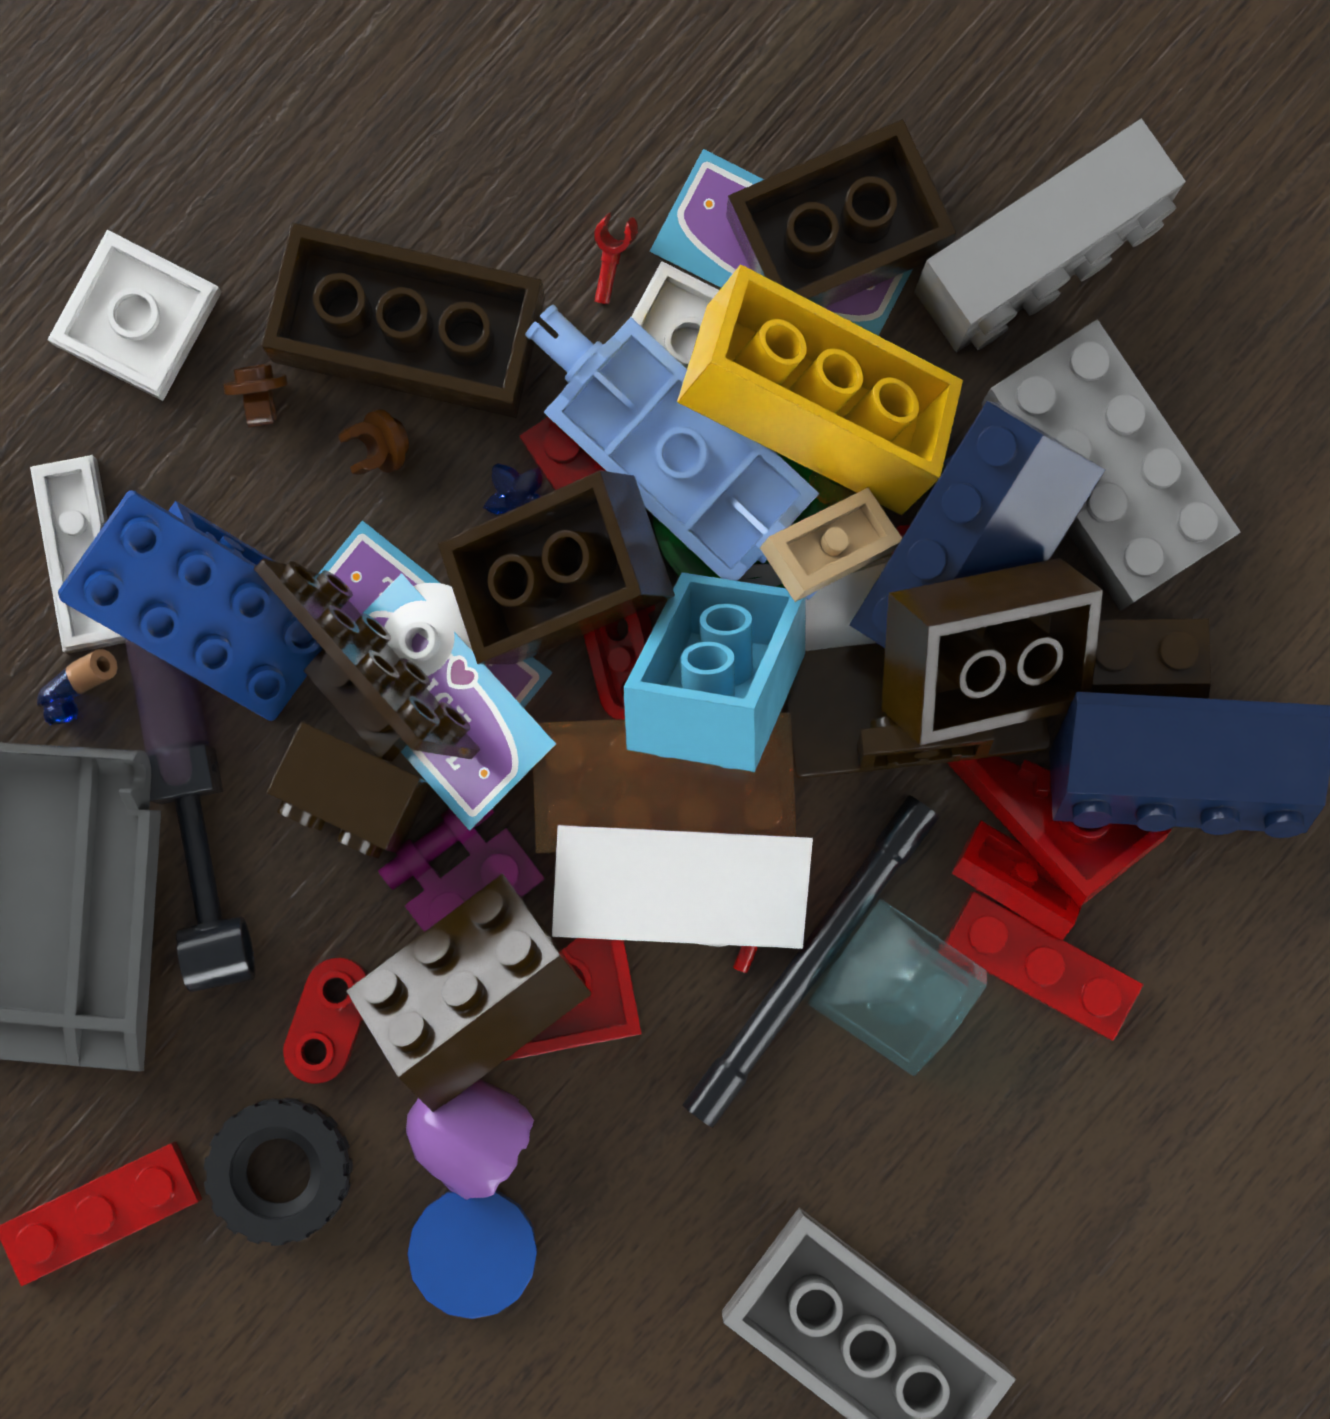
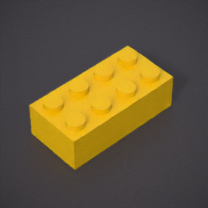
[677,264,963,515]

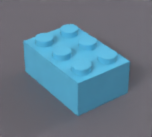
[624,573,806,772]

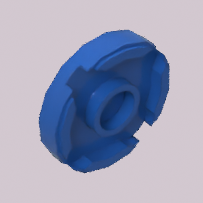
[407,1190,537,1319]

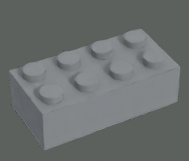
[914,118,1186,353]
[981,319,1241,611]
[722,1207,1016,1419]

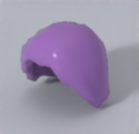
[406,1079,534,1200]

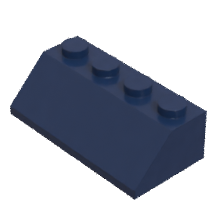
[849,401,1106,648]
[1049,692,1330,838]

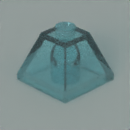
[808,898,987,1076]

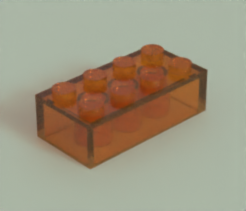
[533,713,796,855]

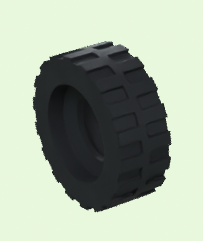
[203,1097,353,1246]

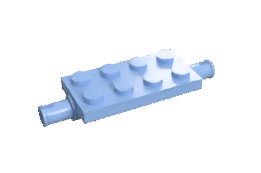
[525,304,819,600]

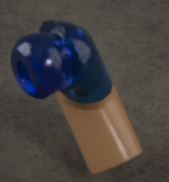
[37,649,118,726]

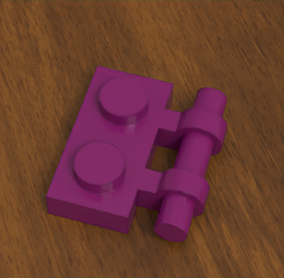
[378,808,546,932]

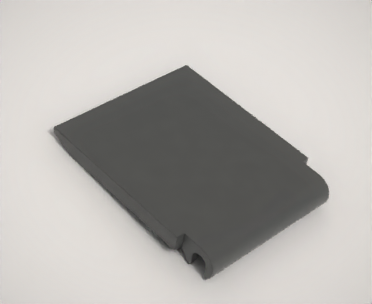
[0,742,161,1072]

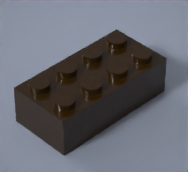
[261,223,545,418]

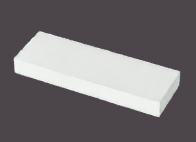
[30,455,130,654]

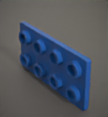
[58,490,323,721]

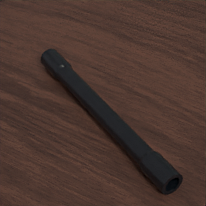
[682,795,940,1128]

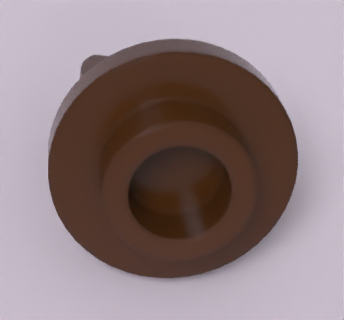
[223,364,288,428]
[338,409,409,475]

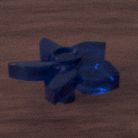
[483,463,543,514]

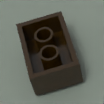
[726,119,956,308]
[438,470,675,664]
[881,558,1103,746]
[346,873,592,1112]

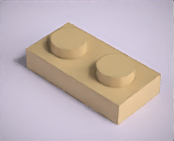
[760,487,902,602]

